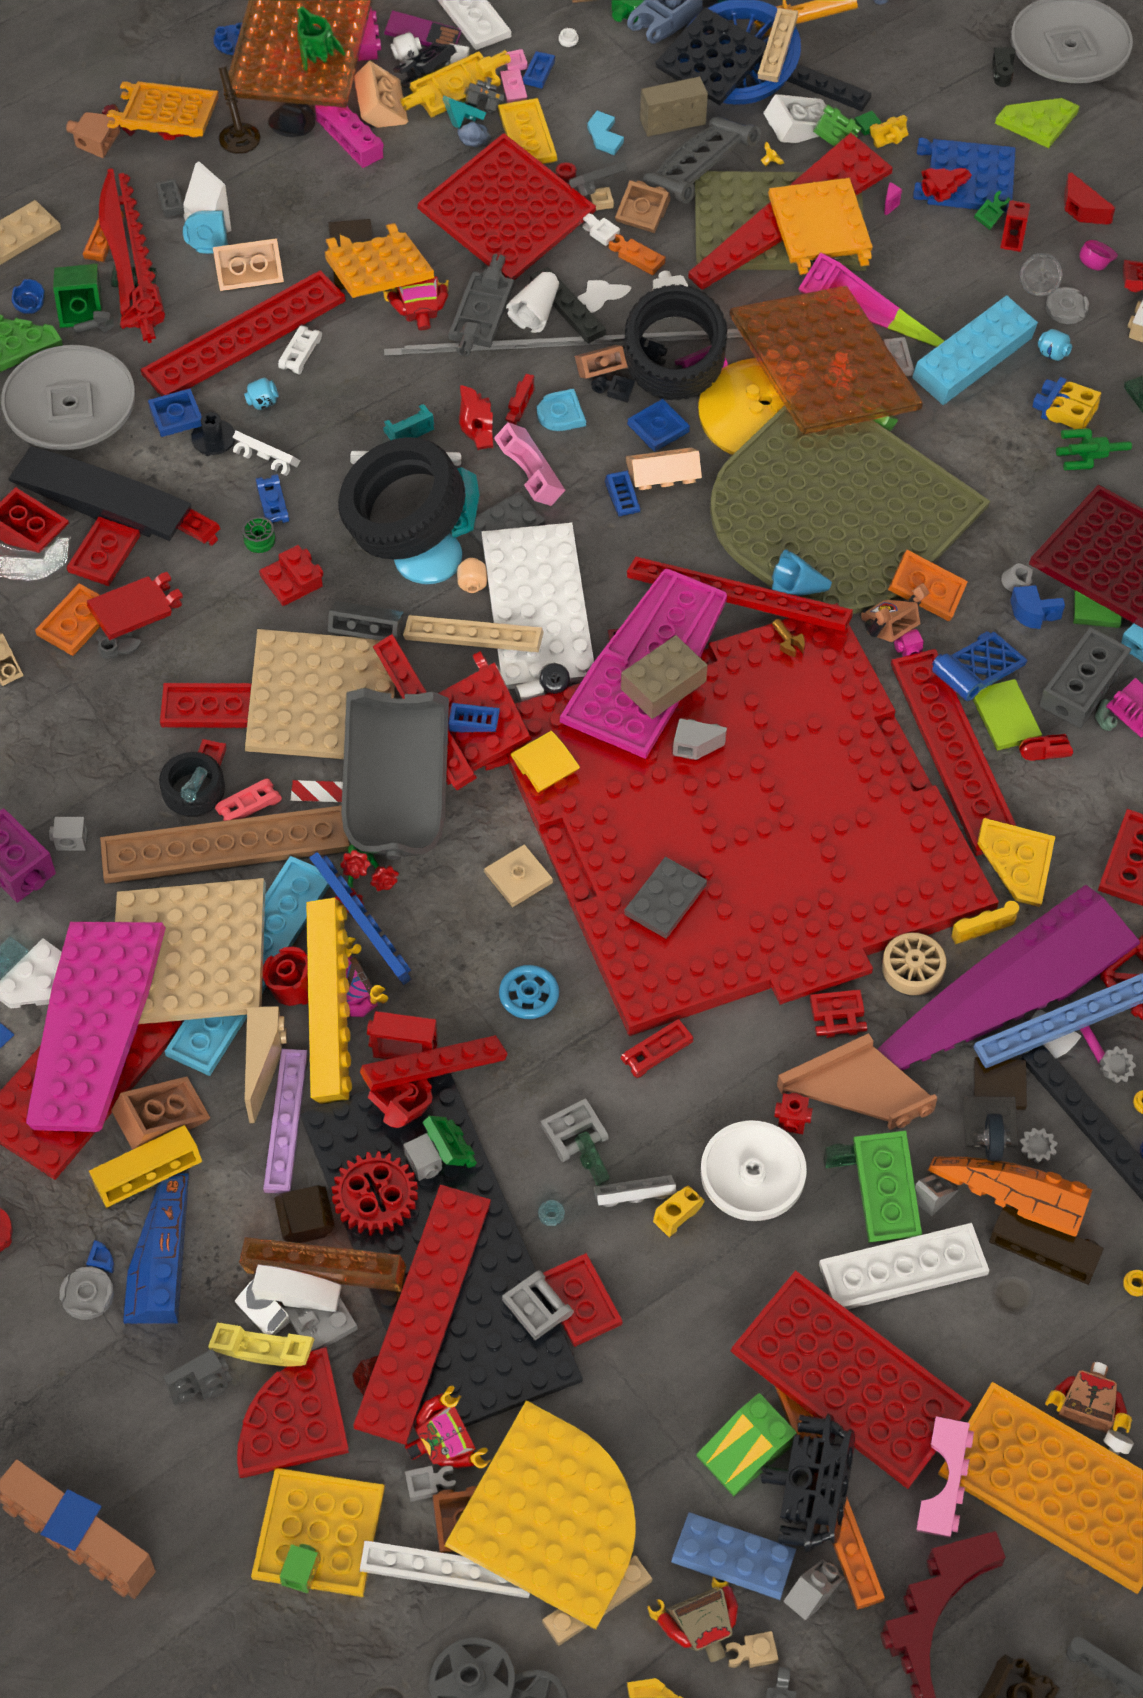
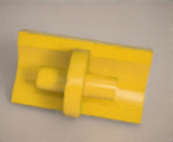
[870,115,909,148]

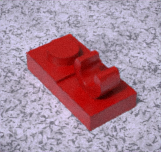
[178,509,221,546]

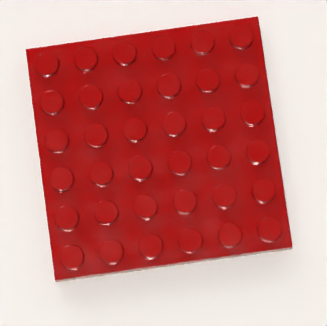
[417,133,596,280]

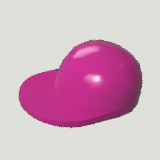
[1079,240,1118,271]

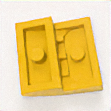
[511,731,580,793]

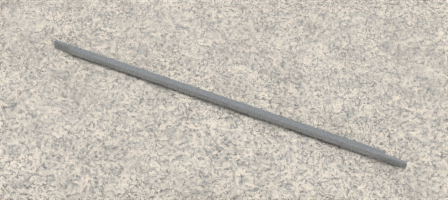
[384,329,745,356]

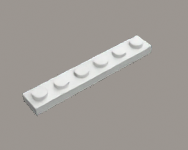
[360,1541,530,1598]

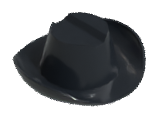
[268,101,315,137]

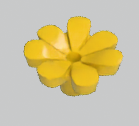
[761,142,784,166]

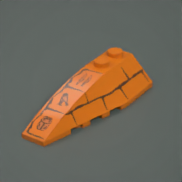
[928,1157,1092,1237]

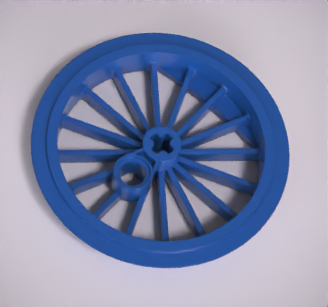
[680,0,801,105]

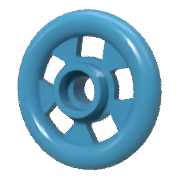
[499,965,559,1019]

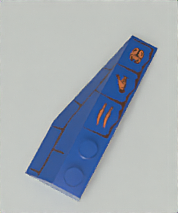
[123,1173,189,1324]

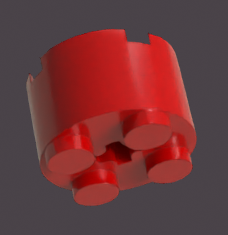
[263,947,309,1006]

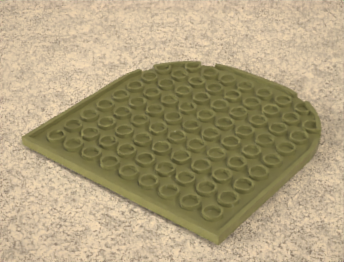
[710,379,990,614]

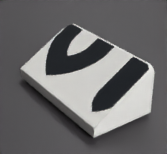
[235,1279,290,1335]

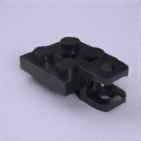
[393,43,457,88]

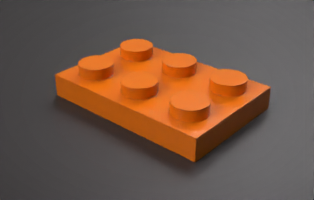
[888,550,968,621]
[35,583,100,656]

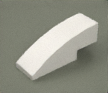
[252,1265,342,1312]

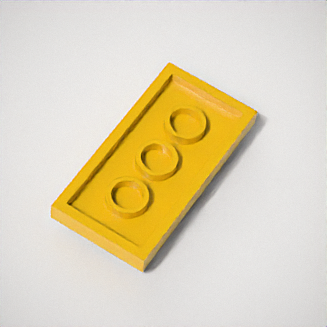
[498,98,557,164]

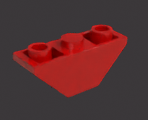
[1064,172,1115,225]

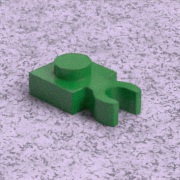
[974,191,1010,230]

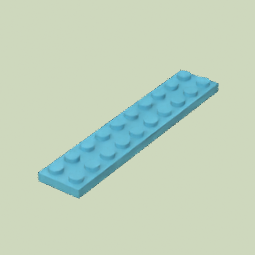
[164,856,330,1076]

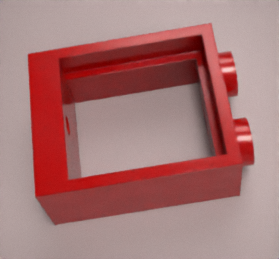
[367,1011,438,1059]

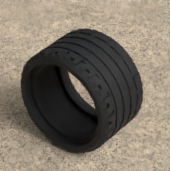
[625,284,727,400]

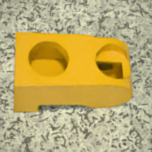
[653,1185,704,1238]

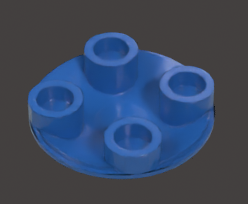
[214,22,254,55]

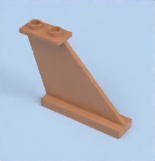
[777,1033,937,1130]

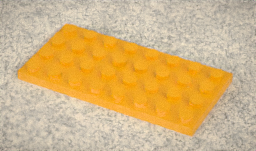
[938,1382,1143,1594]

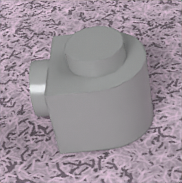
[1001,563,1033,592]

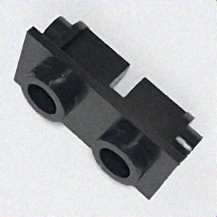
[621,336,668,364]

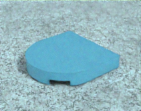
[183,211,228,254]
[537,389,586,431]

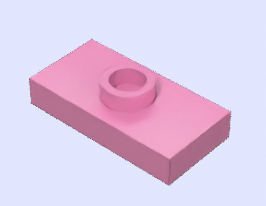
[500,69,527,103]

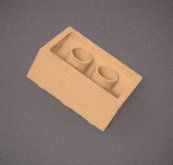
[354,61,408,128]
[212,238,284,291]
[626,447,702,490]

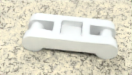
[278,325,322,374]

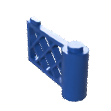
[932,631,1028,701]

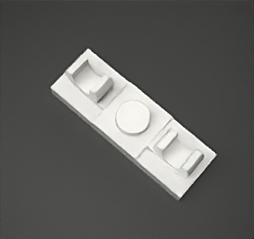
[233,431,300,476]

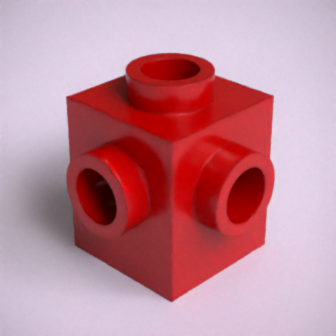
[774,1093,813,1134]

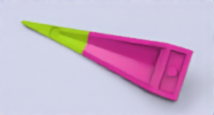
[798,252,944,347]

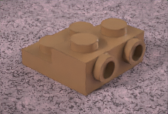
[615,181,670,233]

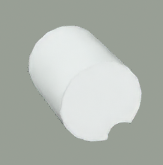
[515,679,545,702]

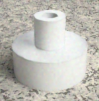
[1104,1430,1134,1455]

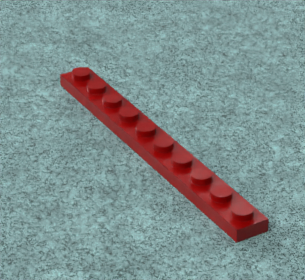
[627,557,853,632]

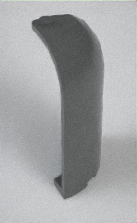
[341,688,449,860]

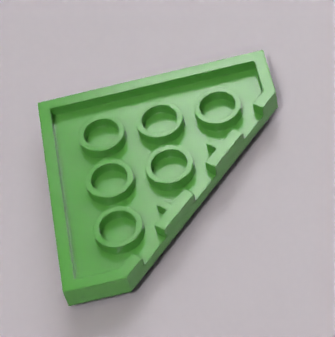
[0,315,63,372]

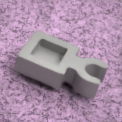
[405,1466,456,1502]

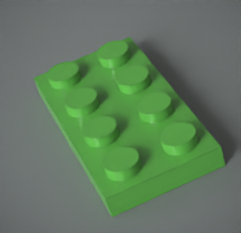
[853,1131,922,1243]

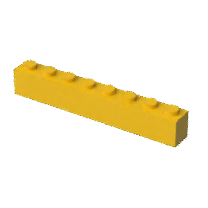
[306,898,352,1104]

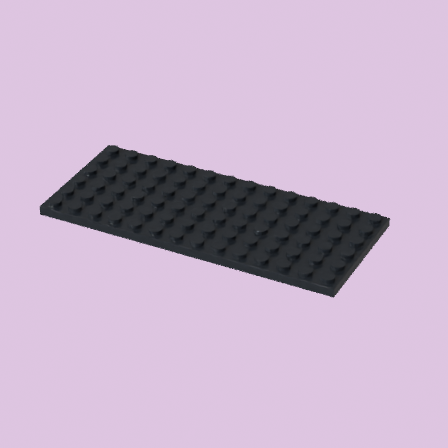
[300,1073,583,1427]

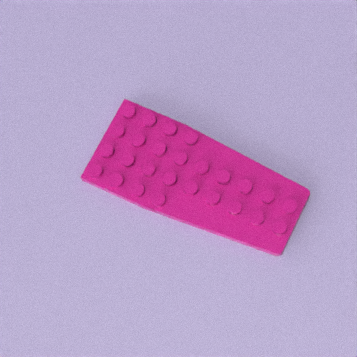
[560,569,727,759]
[26,922,166,1132]

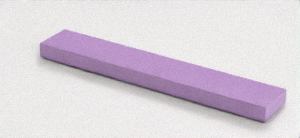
[264,1049,308,1194]

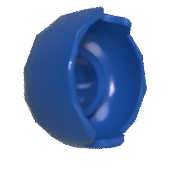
[11,279,45,314]

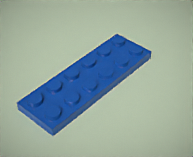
[309,852,412,985]

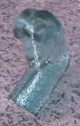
[180,767,208,803]

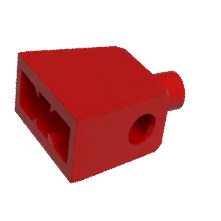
[1000,200,1031,252]

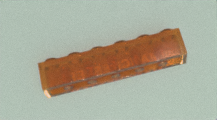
[239,1237,406,1291]

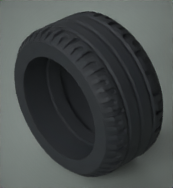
[159,751,225,817]

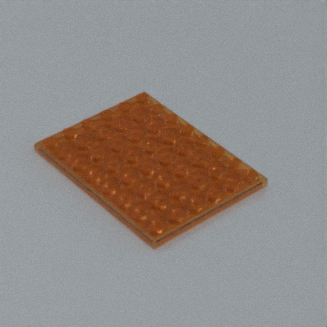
[224,0,372,108]
[729,285,923,435]

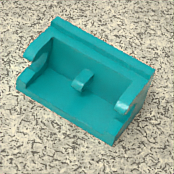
[383,404,434,440]

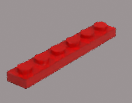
[360,1035,508,1091]

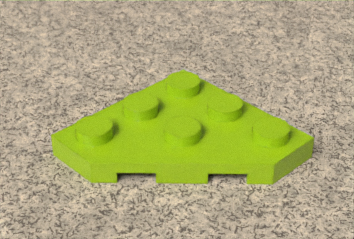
[995,98,1080,148]

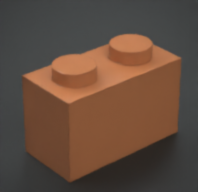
[575,345,627,379]

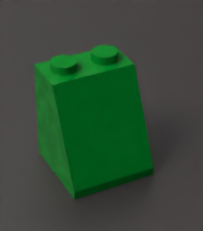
[53,264,102,328]

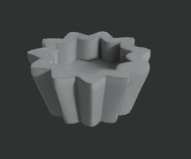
[1100,1046,1136,1083]
[1020,1128,1058,1164]

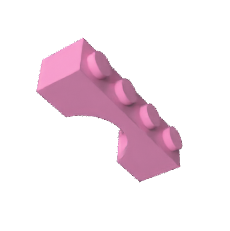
[494,423,565,506]
[917,1417,974,1538]

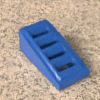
[605,470,641,517]
[448,703,500,732]

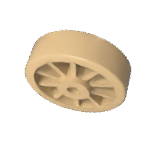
[882,933,946,995]

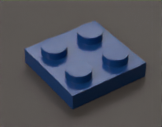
[627,399,690,452]

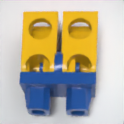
[1033,377,1101,429]

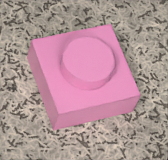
[505,49,528,71]

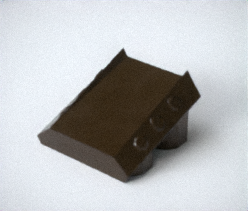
[274,1185,335,1244]
[978,1654,1059,1698]

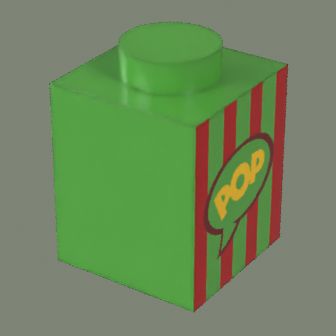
[279,1544,320,1594]

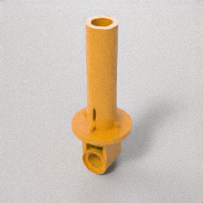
[754,0,858,36]

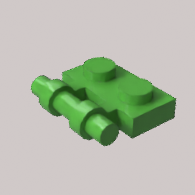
[813,104,861,146]

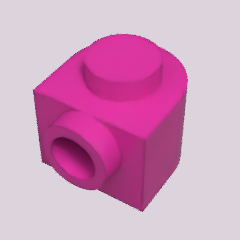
[894,629,924,657]

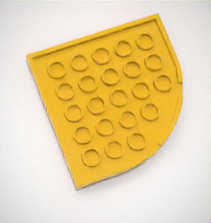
[445,1400,635,1629]

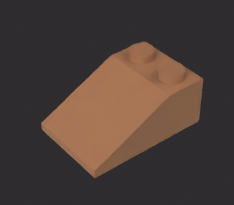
[111,1076,210,1150]

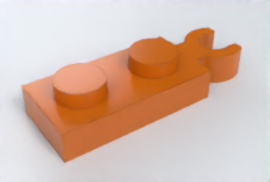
[609,234,665,275]

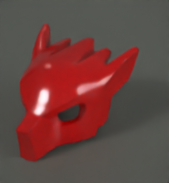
[459,385,493,450]

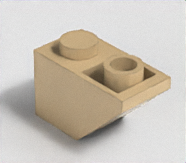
[0,633,24,686]

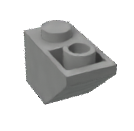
[673,719,727,760]
[783,1559,845,1621]

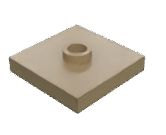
[484,844,553,907]

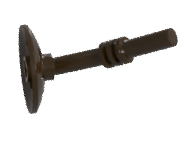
[218,66,260,154]

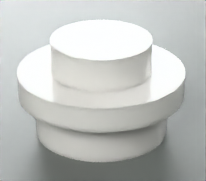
[559,28,579,47]

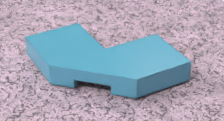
[587,111,624,155]

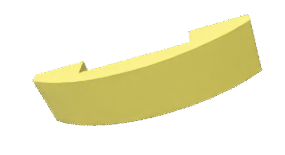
[208,1323,315,1366]

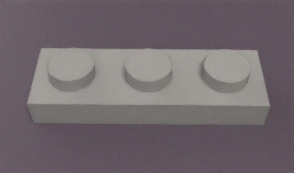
[594,1175,676,1207]

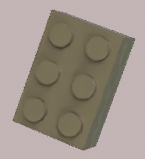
[640,77,708,137]
[621,635,708,719]

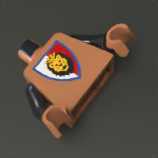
[861,583,929,642]

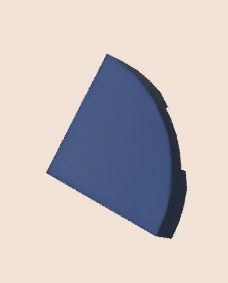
[86,1240,114,1273]

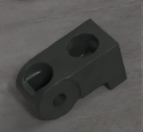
[992,48,1015,87]

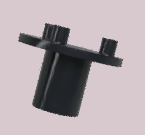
[191,412,236,456]

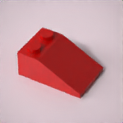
[0,487,69,553]

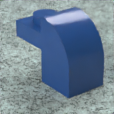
[1010,585,1065,629]

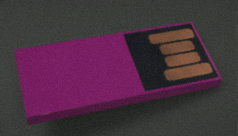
[384,10,461,47]

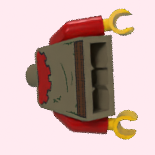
[648,1577,738,1662]

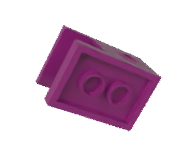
[0,808,56,903]

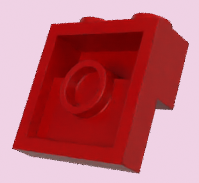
[259,545,324,606]

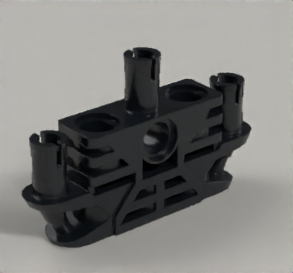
[761,1413,855,1553]

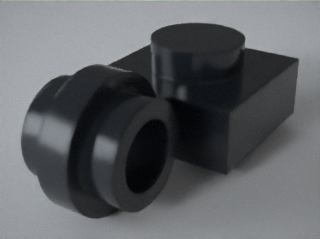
[591,375,635,403]

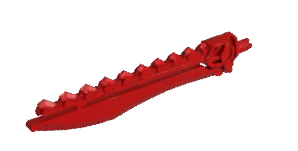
[99,168,165,343]

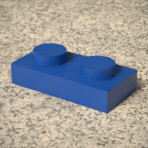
[523,51,555,89]

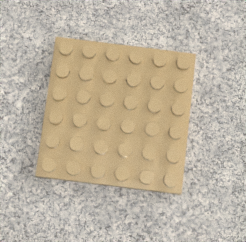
[245,629,395,759]
[115,878,266,1024]

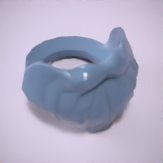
[457,122,491,147]

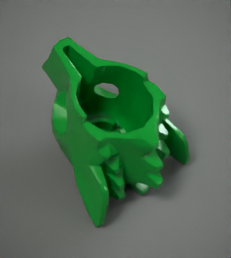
[297,7,345,71]

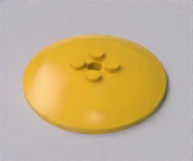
[698,358,821,455]

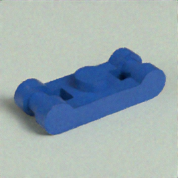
[256,474,289,525]

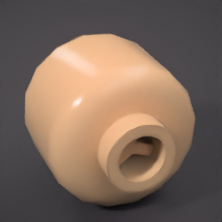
[457,558,487,593]

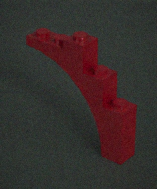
[880,1531,1006,1698]

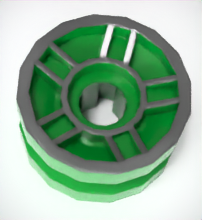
[242,517,276,553]

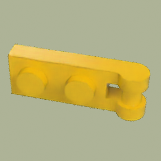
[951,901,1019,944]

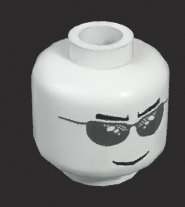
[390,33,422,62]

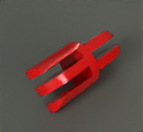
[1019,734,1073,761]

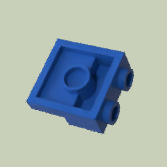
[148,389,202,437]

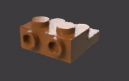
[433,1486,477,1553]

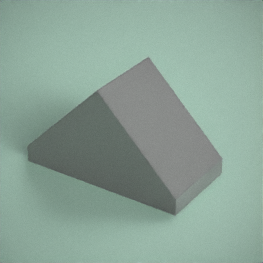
[915,1174,959,1217]

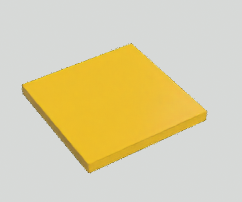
[251,1468,385,1597]

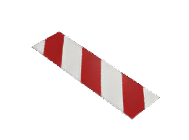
[291,780,343,802]

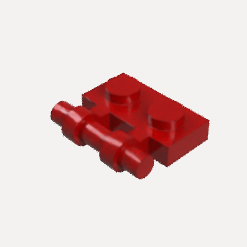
[810,990,867,1038]

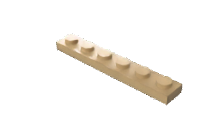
[403,615,544,652]

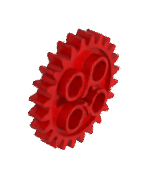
[332,1151,418,1235]

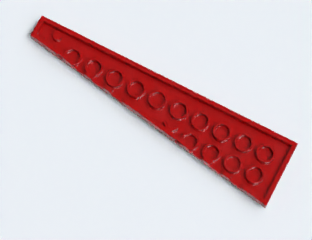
[688,133,893,290]

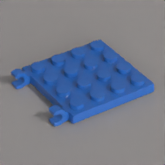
[913,138,1015,213]

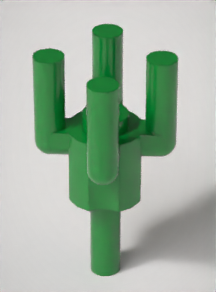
[1056,428,1132,471]

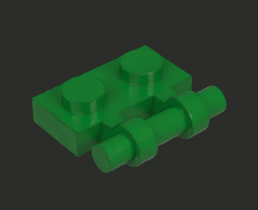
[423,1116,477,1168]

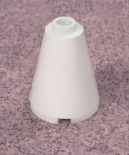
[506,272,559,333]

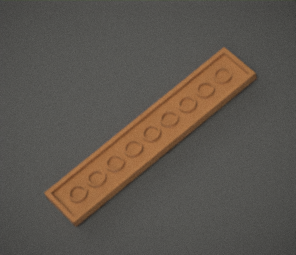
[100,806,349,884]

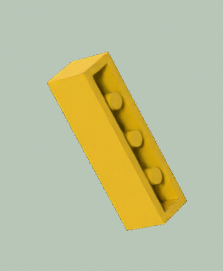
[89,1125,202,1208]

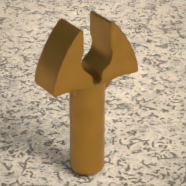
[772,619,805,657]

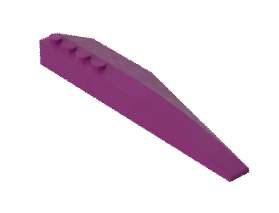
[877,885,1140,1071]

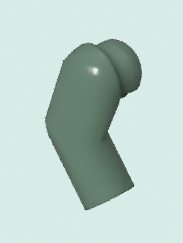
[1095,699,1117,731]

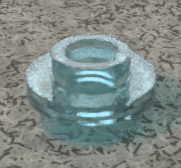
[538,1200,565,1226]

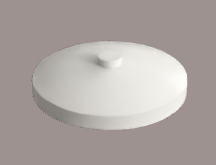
[701,1120,807,1221]

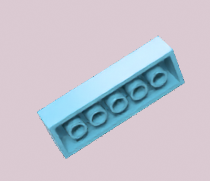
[912,295,1038,405]

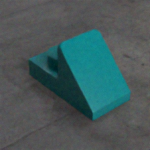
[442,95,486,129]

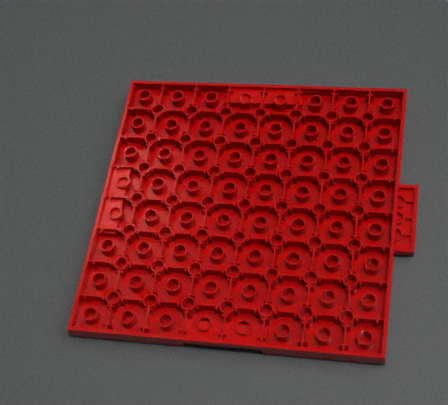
[506,603,999,1036]

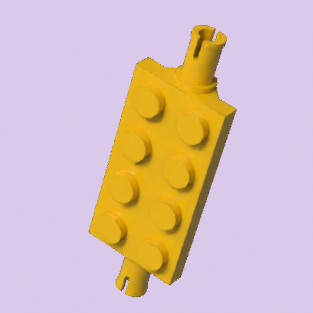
[400,50,511,118]

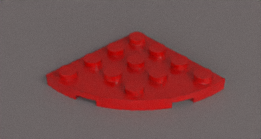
[237,1347,349,1479]

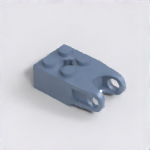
[627,0,703,44]

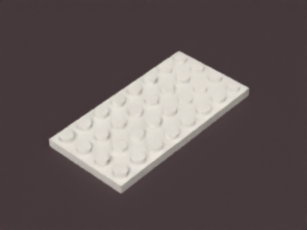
[481,523,594,689]

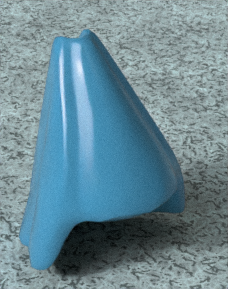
[772,549,832,596]

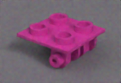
[1106,678,1143,738]

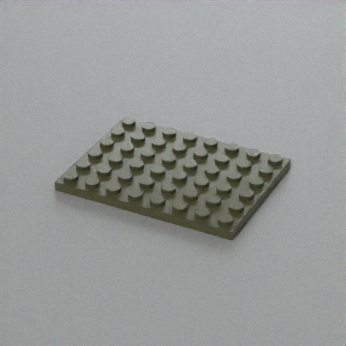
[694,171,867,271]

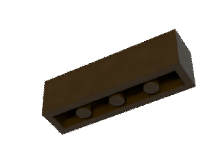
[989,1206,1104,1285]

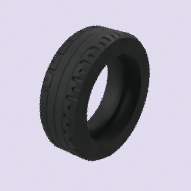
[338,437,465,560]

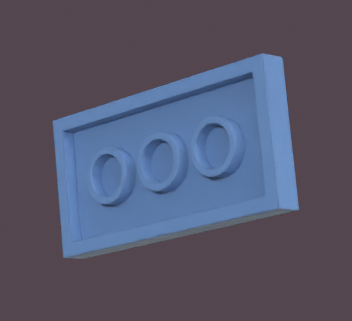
[671,1512,796,1600]

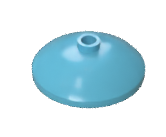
[394,533,462,584]

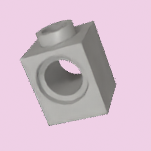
[49,817,88,851]
[403,1133,442,1181]

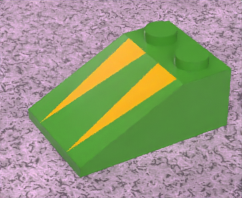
[696,1393,797,1497]

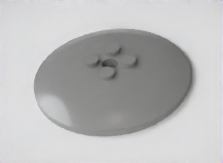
[1011,0,1133,83]
[1,345,135,450]

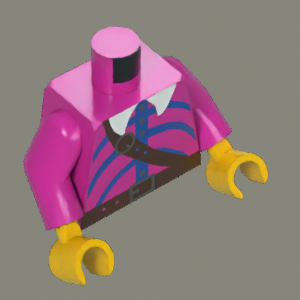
[345,937,388,1017]

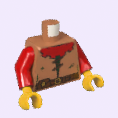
[1045,1362,1132,1433]

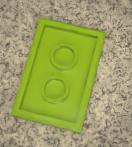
[973,679,1042,751]

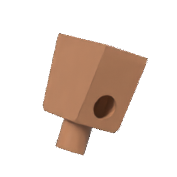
[66,112,120,158]

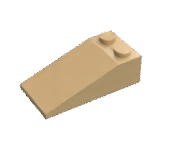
[245,1006,287,1123]

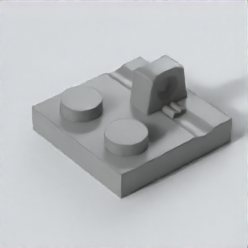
[284,1297,358,1352]

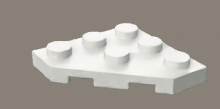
[0,938,62,1008]

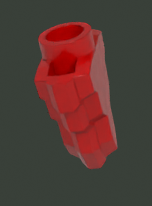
[921,168,972,203]

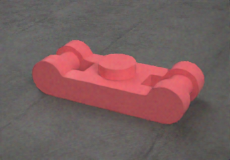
[215,779,282,821]

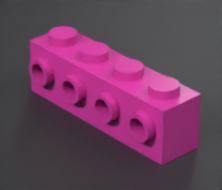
[315,95,384,168]

